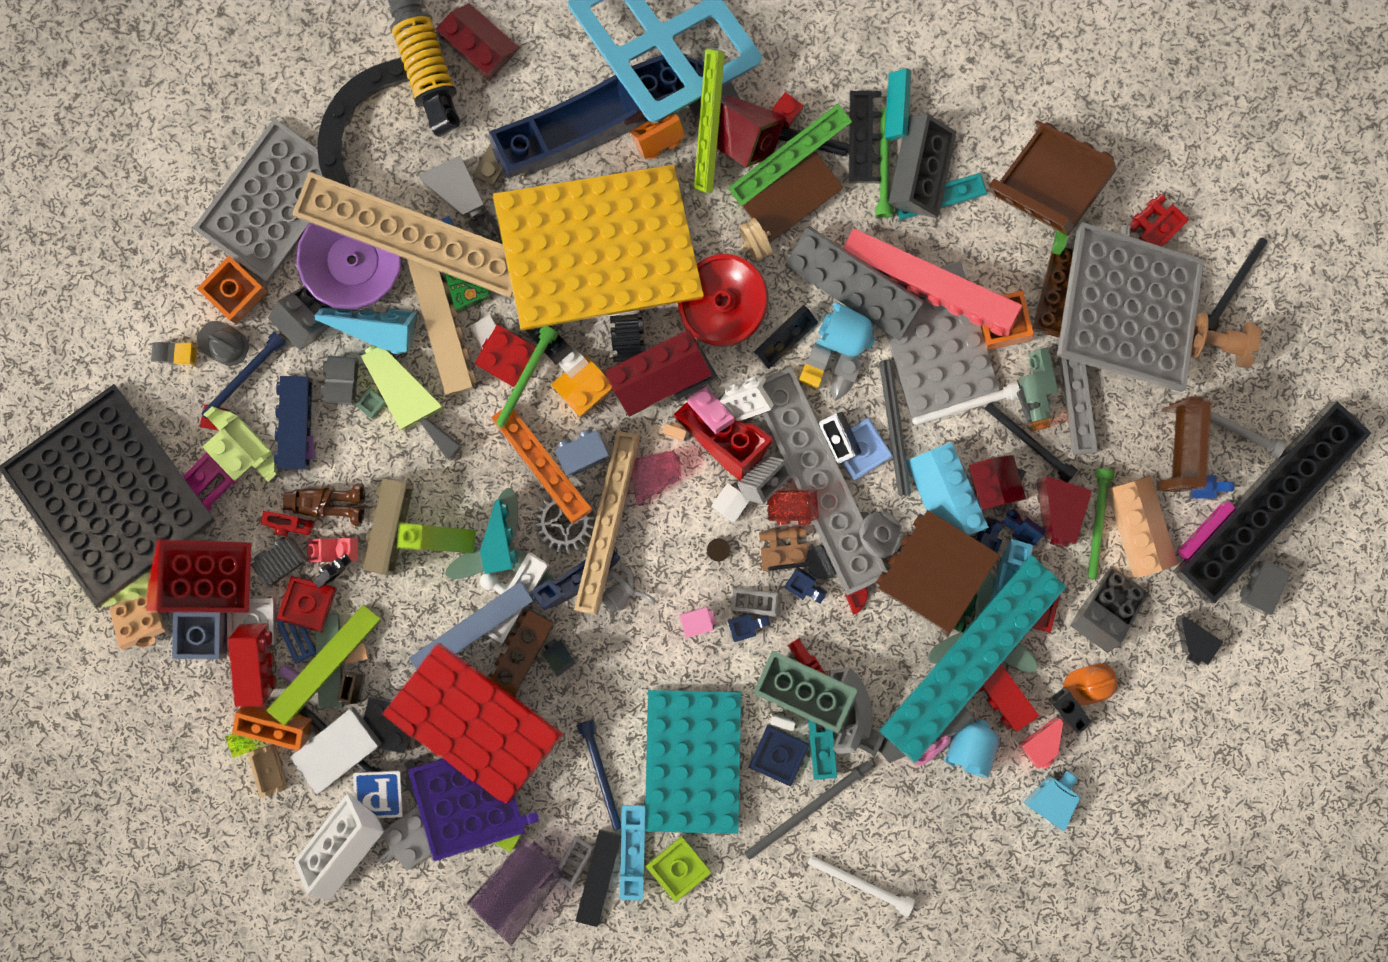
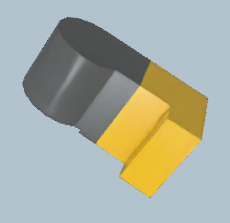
[151,342,198,366]

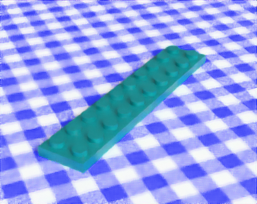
[879,555,1067,763]

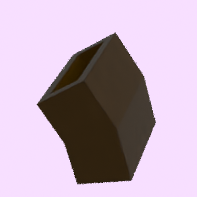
[337,672,366,704]

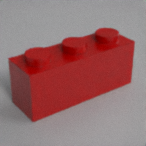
[979,664,1039,732]

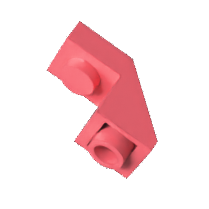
[307,538,358,562]

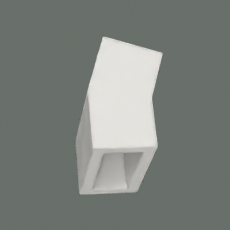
[711,483,749,523]

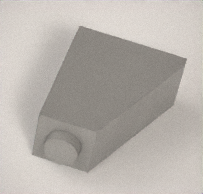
[419,156,486,219]

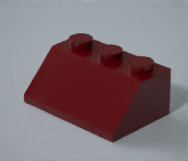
[436,3,520,82]

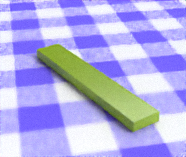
[694,49,725,193]
[266,605,381,727]

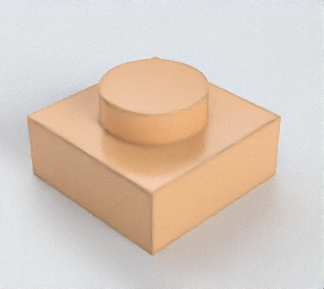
[662,422,687,441]

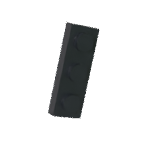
[754,305,818,369]

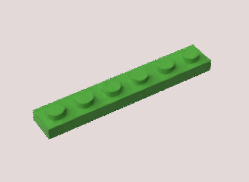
[728,103,852,207]

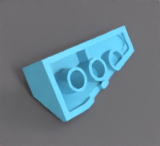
[315,308,418,354]

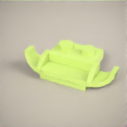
[202,406,277,482]

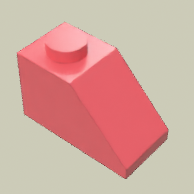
[1019,717,1063,769]

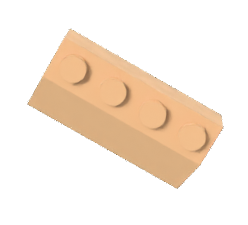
[1107,476,1178,577]

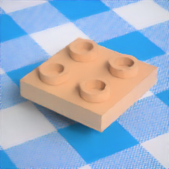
[109,596,166,650]

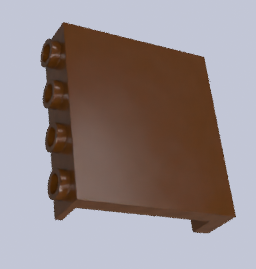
[989,120,1117,236]
[1156,396,1212,492]
[876,510,1000,636]

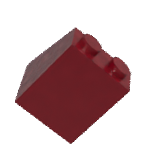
[717,95,786,168]
[969,455,1026,512]
[1037,476,1092,548]

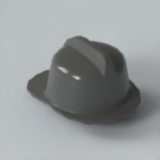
[197,321,249,366]

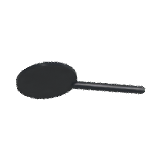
[768,545,836,580]

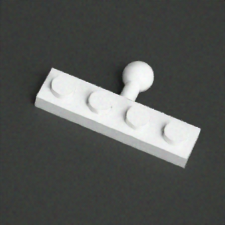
[480,552,550,644]

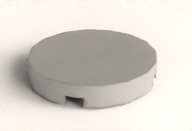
[859,511,903,558]

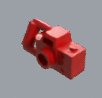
[261,510,315,536]

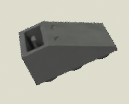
[1070,566,1148,653]

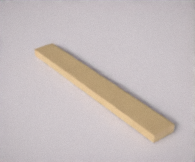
[574,431,641,615]

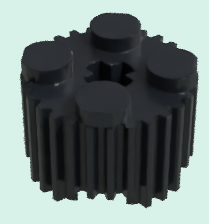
[610,314,645,362]

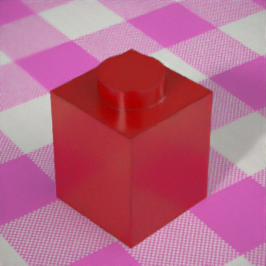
[771,92,804,128]

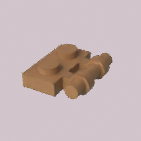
[759,526,808,571]

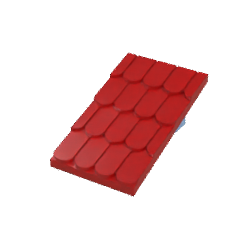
[383,643,565,804]

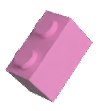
[680,607,716,638]

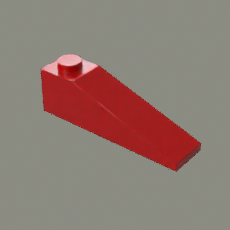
[673,401,773,482]

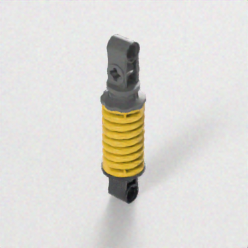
[388,0,460,137]

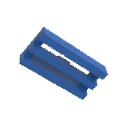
[276,621,316,664]

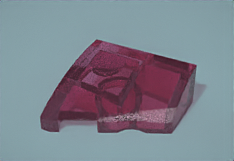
[632,451,681,506]

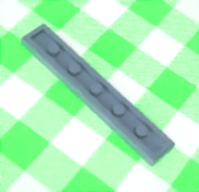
[409,581,535,670]

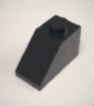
[1176,616,1223,666]
[542,638,579,677]

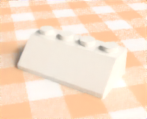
[294,794,384,900]

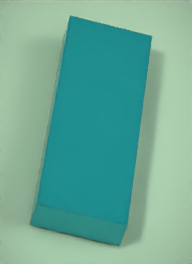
[885,68,911,140]

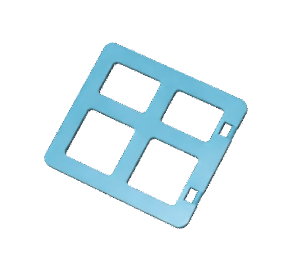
[568,0,762,123]

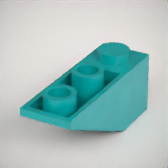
[480,499,518,574]

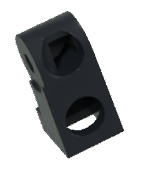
[1048,687,1092,734]

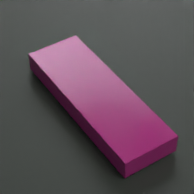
[1176,502,1235,559]

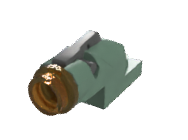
[1017,347,1058,431]

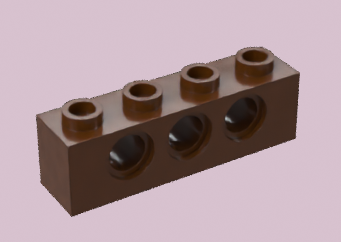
[487,610,555,697]

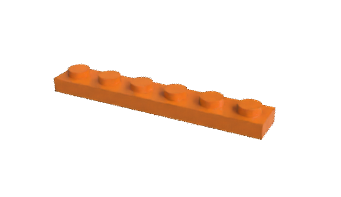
[491,409,592,524]

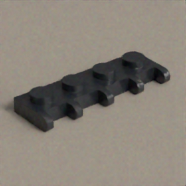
[848,91,882,183]

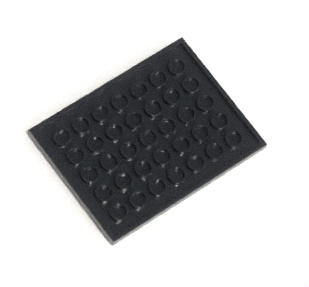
[0,384,216,609]

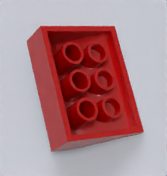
[146,539,252,613]

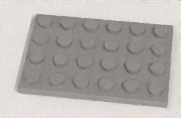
[192,118,349,283]
[885,261,999,418]

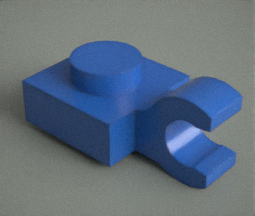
[1191,475,1234,499]

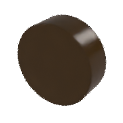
[707,538,730,562]

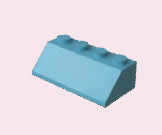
[907,442,988,536]

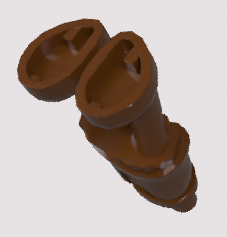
[283,483,365,527]

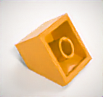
[551,355,613,419]

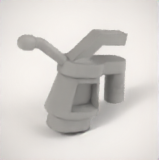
[602,563,656,614]

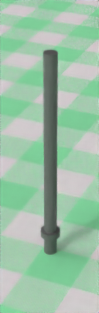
[744,761,872,860]

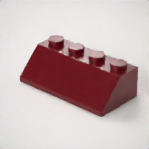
[605,329,713,417]

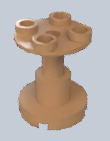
[1191,312,1261,369]

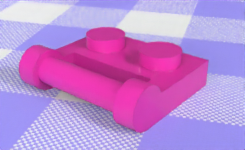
[183,452,239,511]

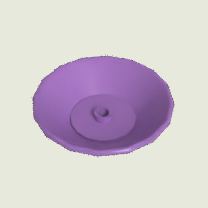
[296,223,402,310]

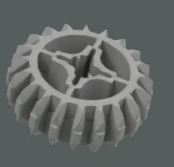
[534,495,596,553]

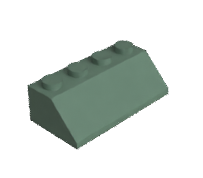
[753,650,858,733]

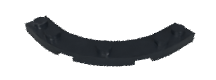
[317,57,410,187]

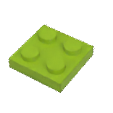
[646,835,712,903]

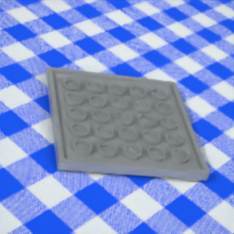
[1057,222,1204,392]

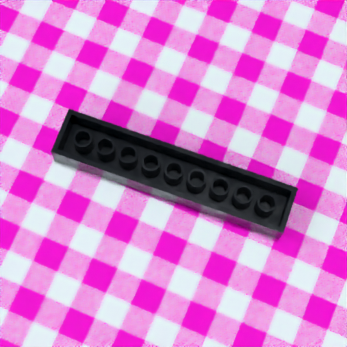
[1173,401,1371,603]

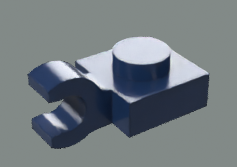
[1003,509,1046,546]
[976,517,1003,553]
[784,567,827,604]
[728,613,770,642]

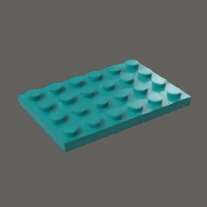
[645,690,741,834]

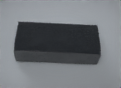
[818,412,862,464]

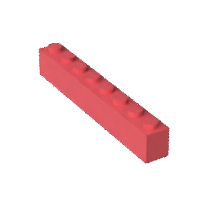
[843,228,1022,336]

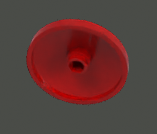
[678,254,769,347]

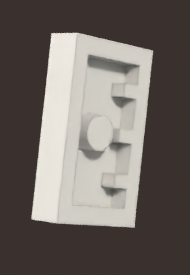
[720,376,774,421]

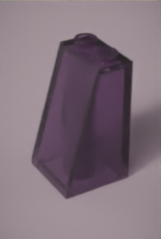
[466,838,563,946]

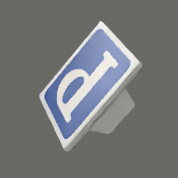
[353,771,403,818]

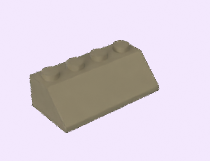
[361,479,414,575]

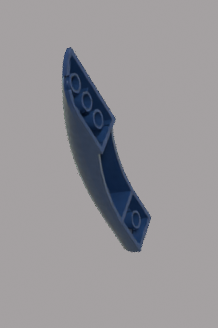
[489,54,704,179]

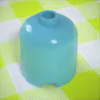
[816,302,875,357]
[944,719,1000,778]

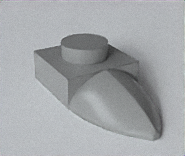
[831,354,863,401]

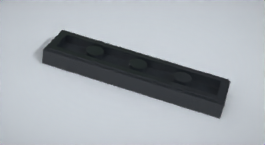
[575,829,621,928]

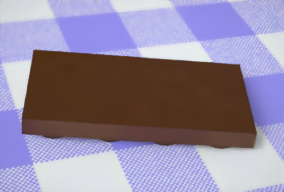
[743,151,843,243]
[1032,247,1074,338]

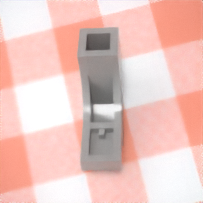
[830,667,872,754]

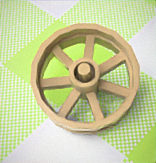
[738,218,773,263]

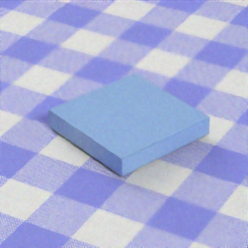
[842,418,893,481]

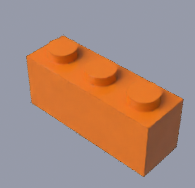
[232,706,312,751]

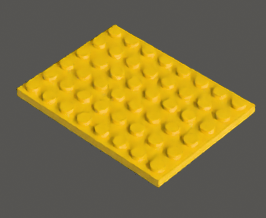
[493,164,704,331]

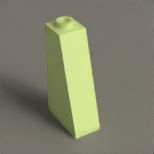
[361,345,444,431]

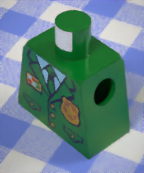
[445,274,492,313]

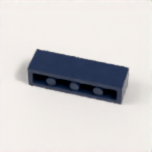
[274,376,313,470]

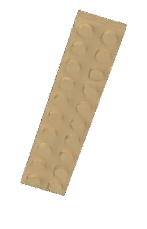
[292,172,513,298]

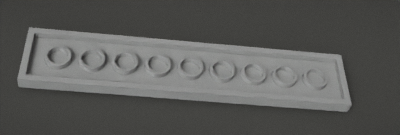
[762,366,887,596]

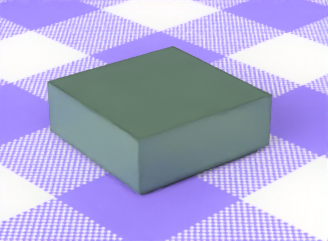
[354,387,386,419]

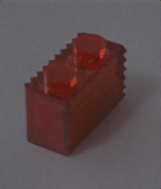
[767,490,819,525]

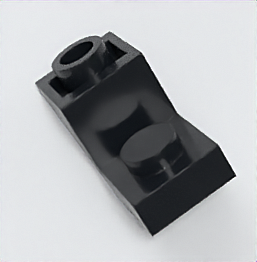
[525,325,573,365]

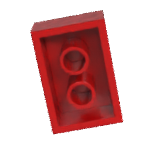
[228,623,277,707]

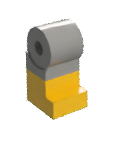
[798,342,832,389]

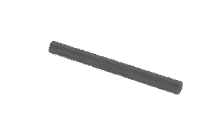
[879,360,911,496]

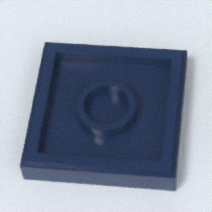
[748,725,810,787]

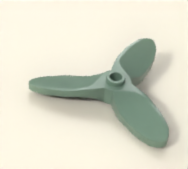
[445,488,554,586]
[928,572,1038,672]

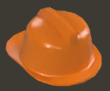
[1063,664,1118,706]

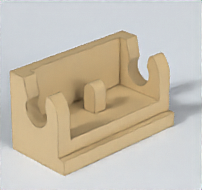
[247,744,288,798]

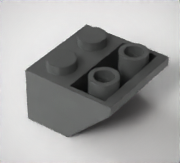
[268,286,332,350]

